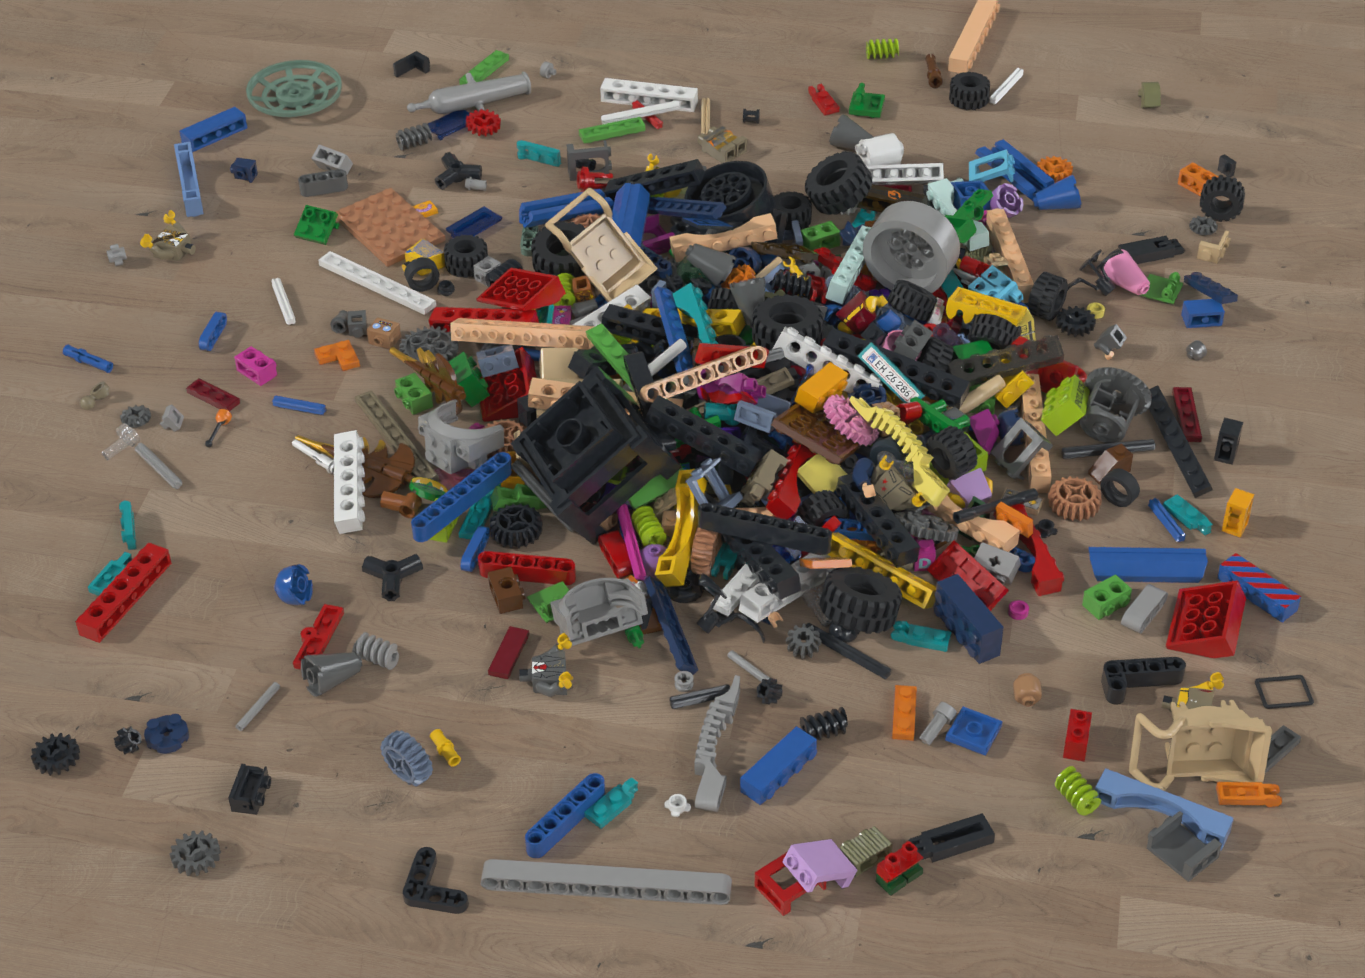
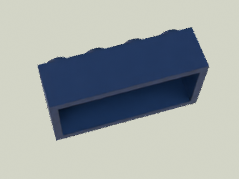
[934,574,1004,664]

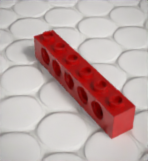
[428,307,539,332]
[75,542,172,643]

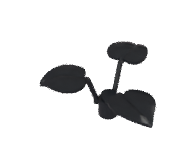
[1067,248,1124,296]
[696,573,765,643]

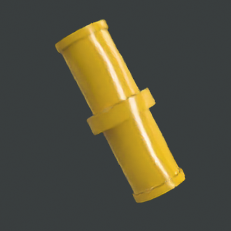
[430,729,461,767]

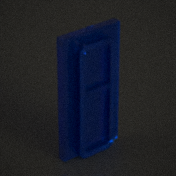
[446,206,502,238]

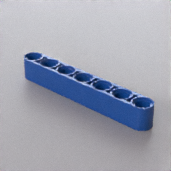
[411,452,512,542]

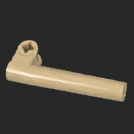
[922,375,1006,433]

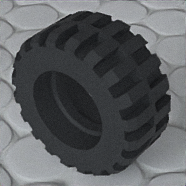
[805,151,872,215]
[531,221,587,278]
[752,295,823,353]
[819,566,902,634]

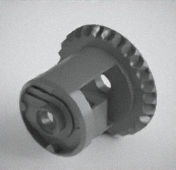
[1079,367,1152,443]

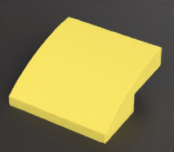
[797,454,847,494]

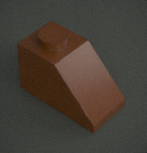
[1088,443,1133,485]

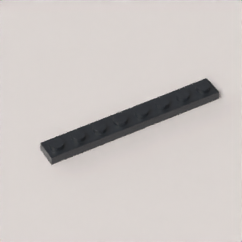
[1148,385,1213,498]

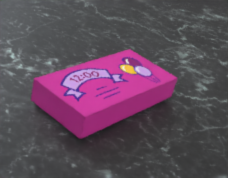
[552,306,572,325]

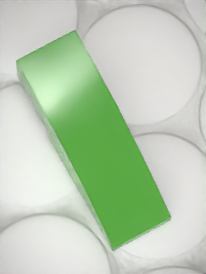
[628,464,684,510]
[490,484,547,511]

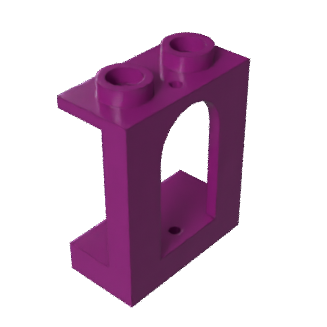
[642,214,675,255]

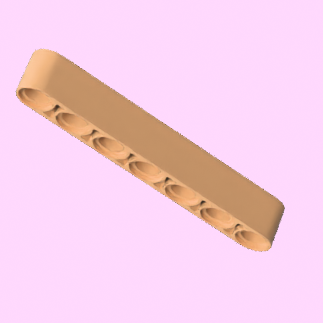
[639,346,767,403]

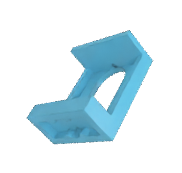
[969,149,1015,182]

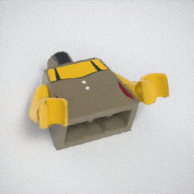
[1161,672,1224,722]

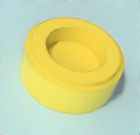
[1086,302,1105,319]

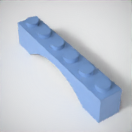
[174,142,204,217]
[1095,768,1234,851]

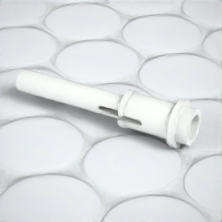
[292,439,334,474]

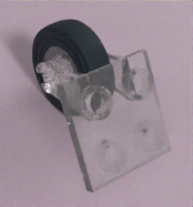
[870,439,914,485]

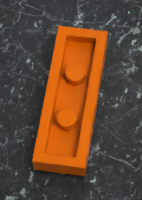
[892,685,917,741]

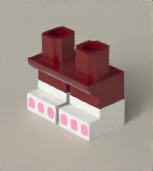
[926,297,963,336]

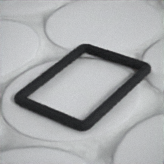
[1255,675,1314,709]

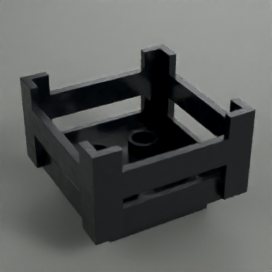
[510,366,682,545]

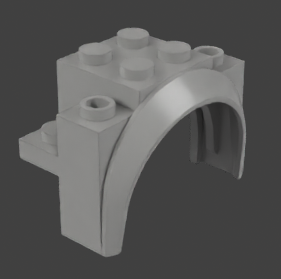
[418,399,504,474]
[550,578,648,646]

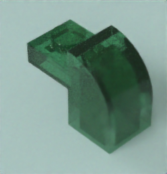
[677,255,709,285]

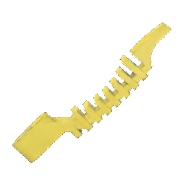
[849,396,950,507]

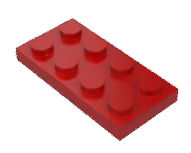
[927,540,1009,611]

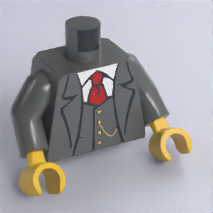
[519,633,573,697]

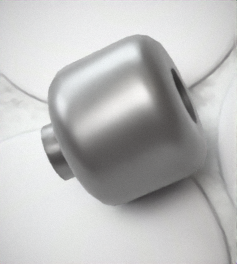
[1186,340,1207,361]

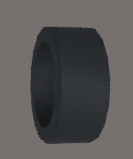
[404,257,440,292]
[1100,468,1140,507]

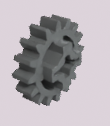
[170,830,221,876]

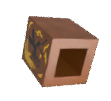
[572,276,596,302]

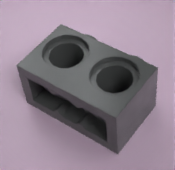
[893,320,933,360]

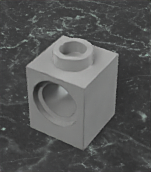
[474,256,501,286]

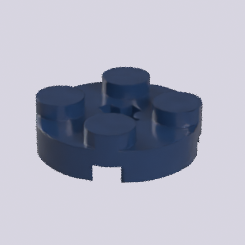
[144,714,189,754]

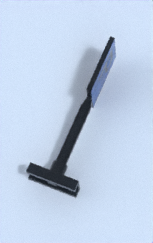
[682,208,787,243]

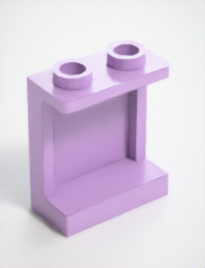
[783,839,857,893]

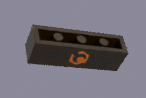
[857,184,927,213]

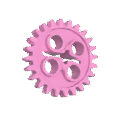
[823,394,879,446]

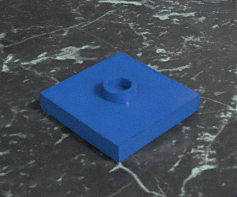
[945,706,1003,756]

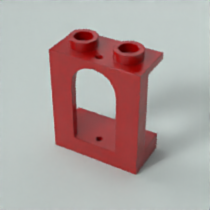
[755,852,827,916]

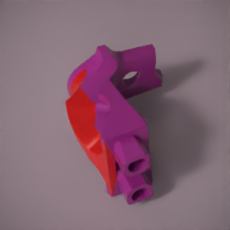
[697,364,766,405]

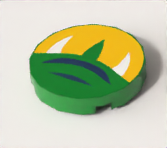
[409,477,448,501]

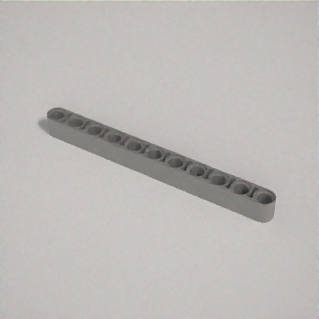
[480,859,732,905]

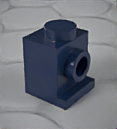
[230,158,258,183]

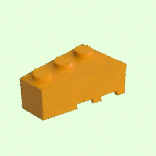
[795,362,849,413]

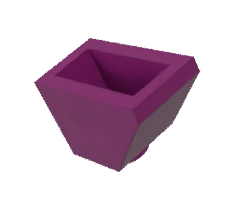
[969,409,1000,456]

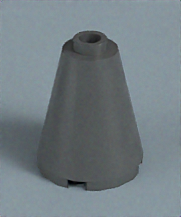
[829,114,874,150]
[685,244,737,288]
[729,277,766,328]
[301,652,362,697]

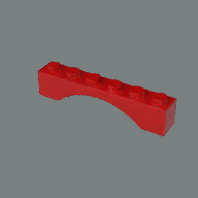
[766,441,816,520]
[993,504,1064,596]

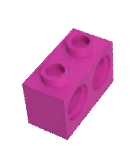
[234,346,277,386]

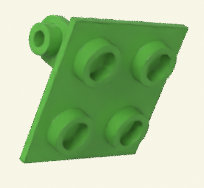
[1140,272,1184,304]
[527,581,569,623]

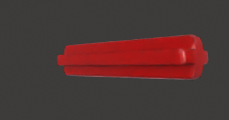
[632,100,663,129]

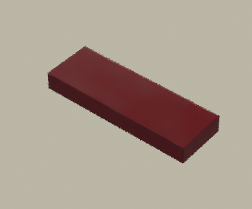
[186,378,240,412]
[488,626,529,679]

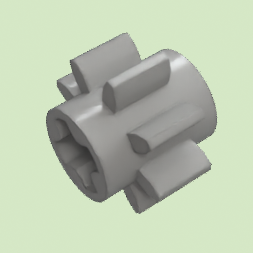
[106,244,127,266]

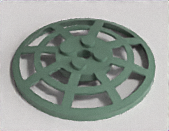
[246,60,342,117]

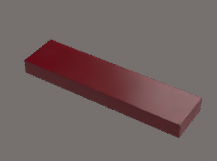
[1172,387,1202,442]

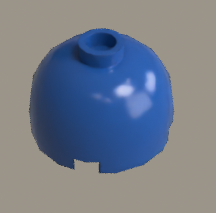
[274,564,313,605]

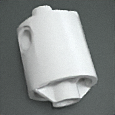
[855,133,904,165]

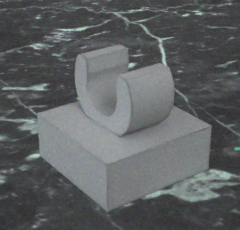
[160,404,184,432]

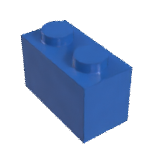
[1181,299,1225,328]

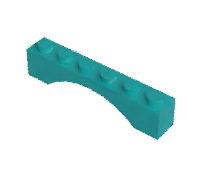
[673,283,718,344]

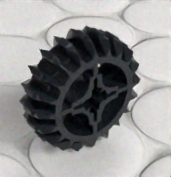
[489,503,543,549]

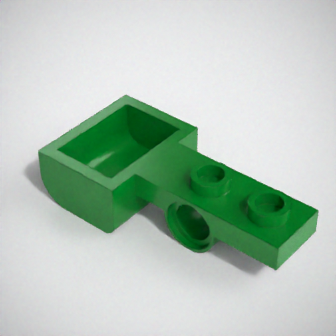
[945,189,993,243]

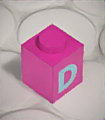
[913,539,936,572]

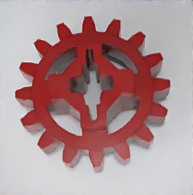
[466,109,501,137]

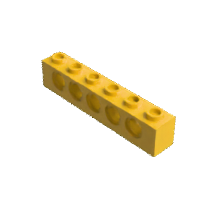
[643,308,746,337]
[827,532,936,609]

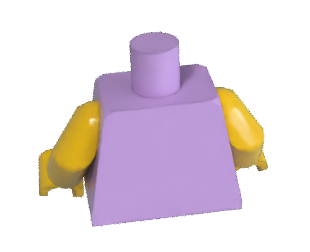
[947,468,993,510]

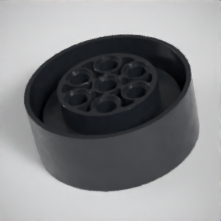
[684,161,776,232]

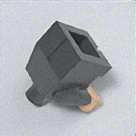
[1094,324,1127,360]

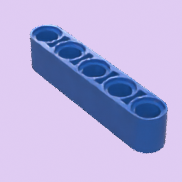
[525,773,605,858]

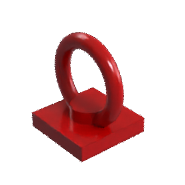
[1037,352,1087,393]

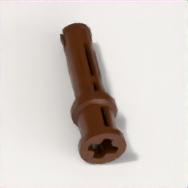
[925,54,943,88]

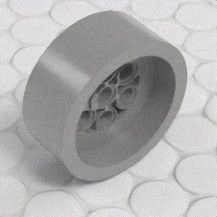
[863,201,960,293]

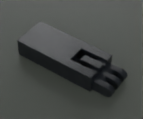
[1118,236,1185,264]
[908,813,995,863]

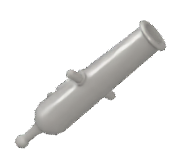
[407,71,531,114]

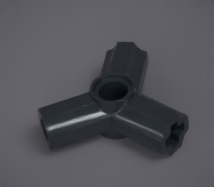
[435,152,482,190]
[362,554,423,601]

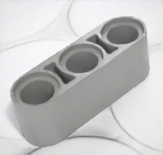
[1121,584,1168,634]

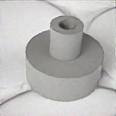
[540,61,556,78]

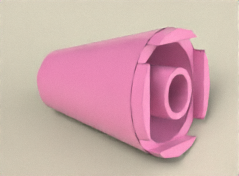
[1101,249,1150,295]

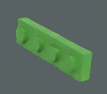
[459,50,509,85]
[579,117,645,144]

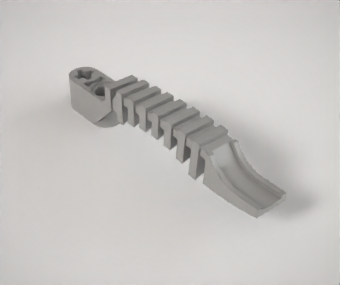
[695,675,740,812]

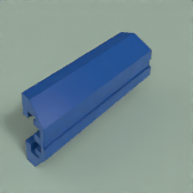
[975,139,1054,201]
[612,183,650,247]
[519,189,614,228]
[1088,547,1208,583]

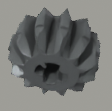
[786,623,821,660]

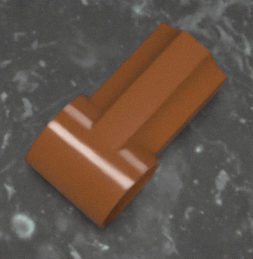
[380,491,422,518]

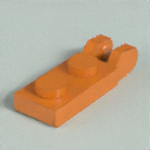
[1216,782,1282,807]

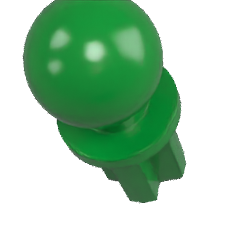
[625,625,644,649]

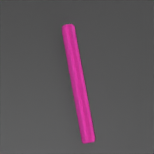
[617,504,646,581]

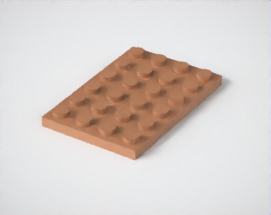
[336,188,446,267]

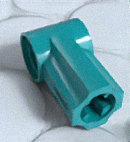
[704,403,740,426]

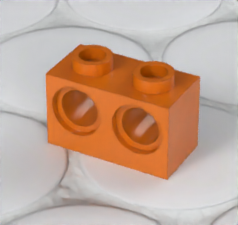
[1178,162,1219,197]

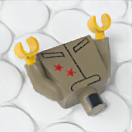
[870,455,927,511]

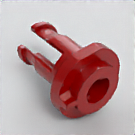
[577,167,613,192]

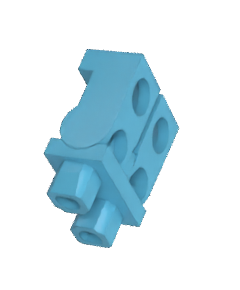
[968,265,1023,303]

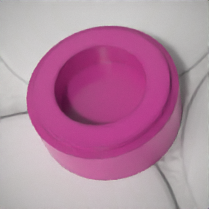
[1008,600,1029,620]

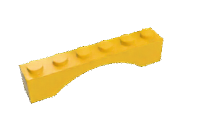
[655,469,707,587]

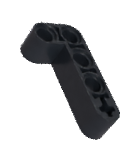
[1101,657,1186,705]

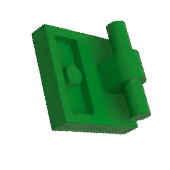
[848,83,885,118]
[294,205,340,245]

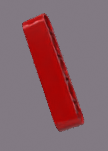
[478,551,576,586]

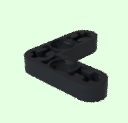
[403,847,469,914]

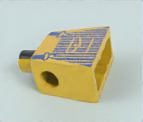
[402,239,445,276]

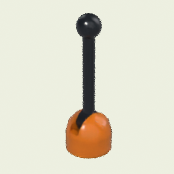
[205,409,232,447]

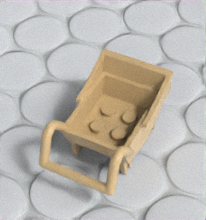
[545,188,658,302]
[1129,700,1272,791]

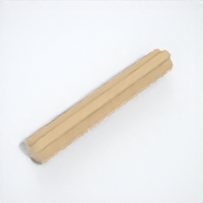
[701,98,710,135]

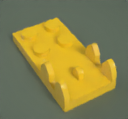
[946,287,1027,327]

